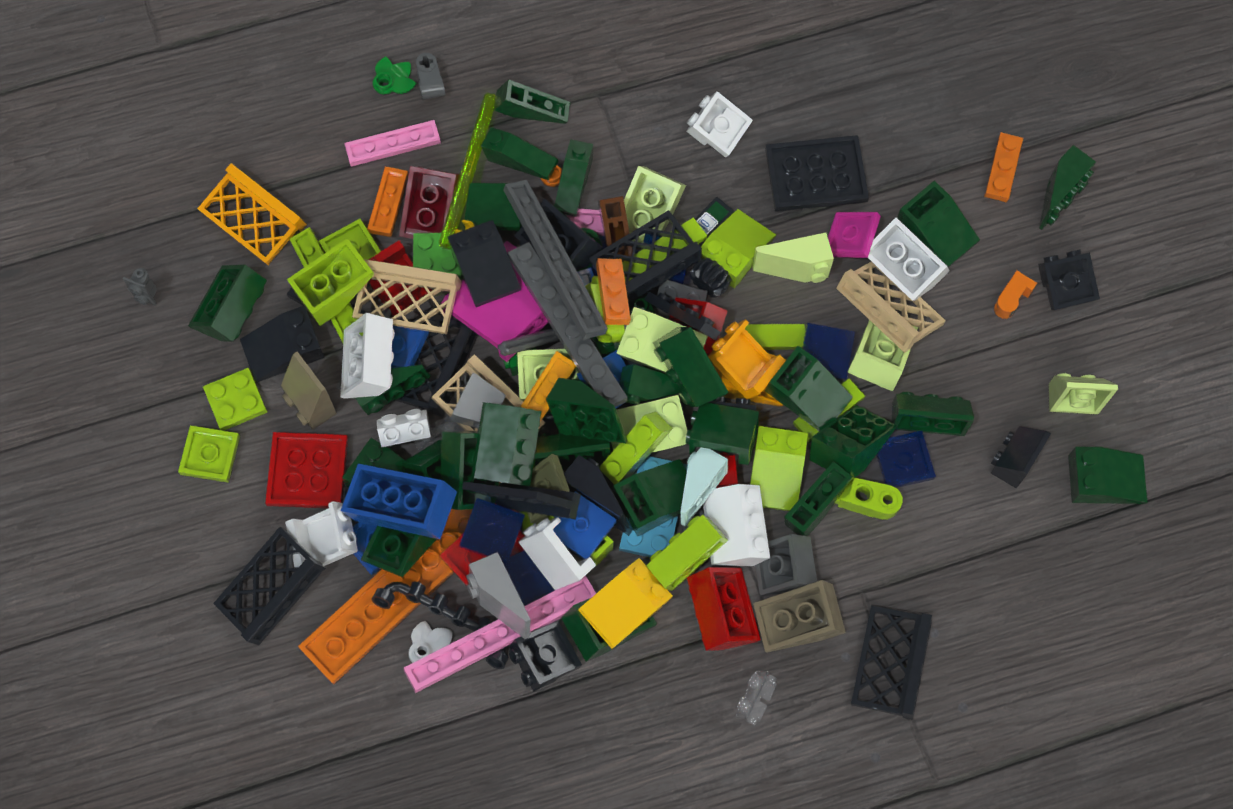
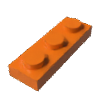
[984,132,1023,203]
[367,166,409,237]
[596,258,631,325]

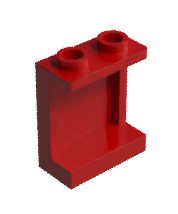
[368,240,433,317]

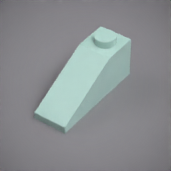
[681,447,728,526]

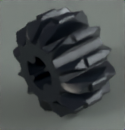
[690,258,732,297]

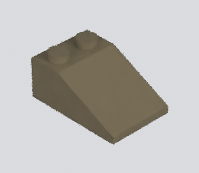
[281,352,337,430]
[753,580,846,652]

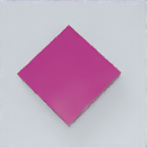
[828,212,881,258]

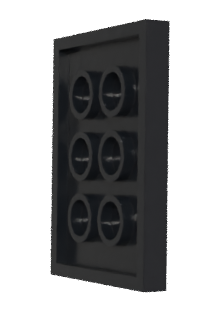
[765,135,869,212]

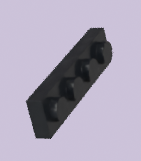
[644,292,721,341]

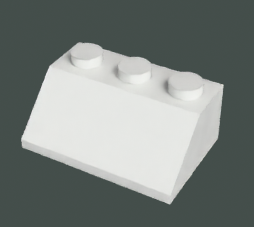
[868,218,950,301]
[341,313,395,398]
[703,484,770,566]

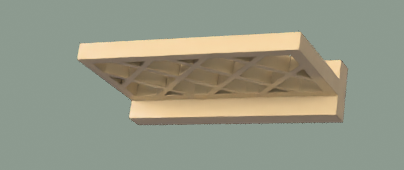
[352,259,462,335]
[836,261,946,353]
[432,354,545,432]

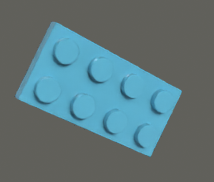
[619,456,688,558]

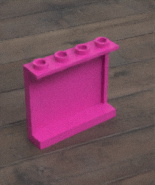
[441,241,548,362]

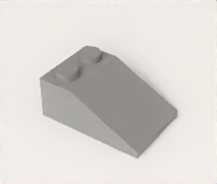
[466,552,531,639]

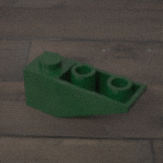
[356,365,430,415]

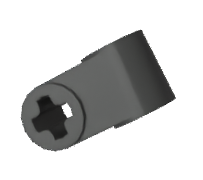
[416,53,446,100]

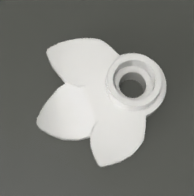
[408,621,452,663]

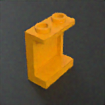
[708,319,786,399]

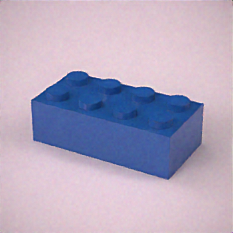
[341,464,457,539]

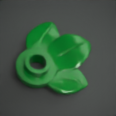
[373,56,416,94]

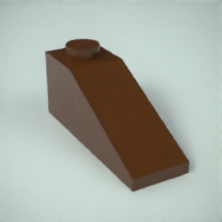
[598,196,633,262]

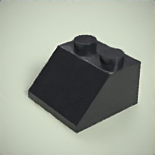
[991,426,1051,489]

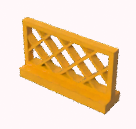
[197,163,307,265]

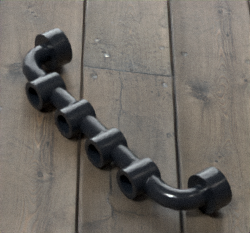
[372,581,509,669]

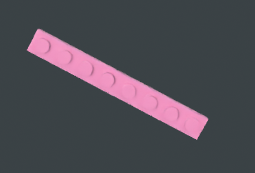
[404,575,596,693]

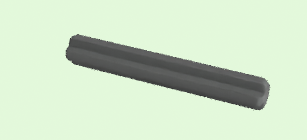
[498,328,560,356]

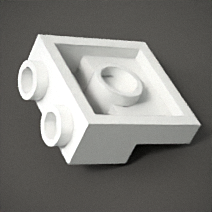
[686,92,753,158]
[377,409,431,447]

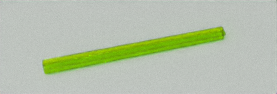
[439,93,496,250]

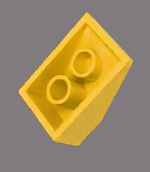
[578,558,673,649]

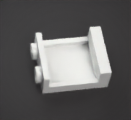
[285,501,358,568]
[519,517,596,590]

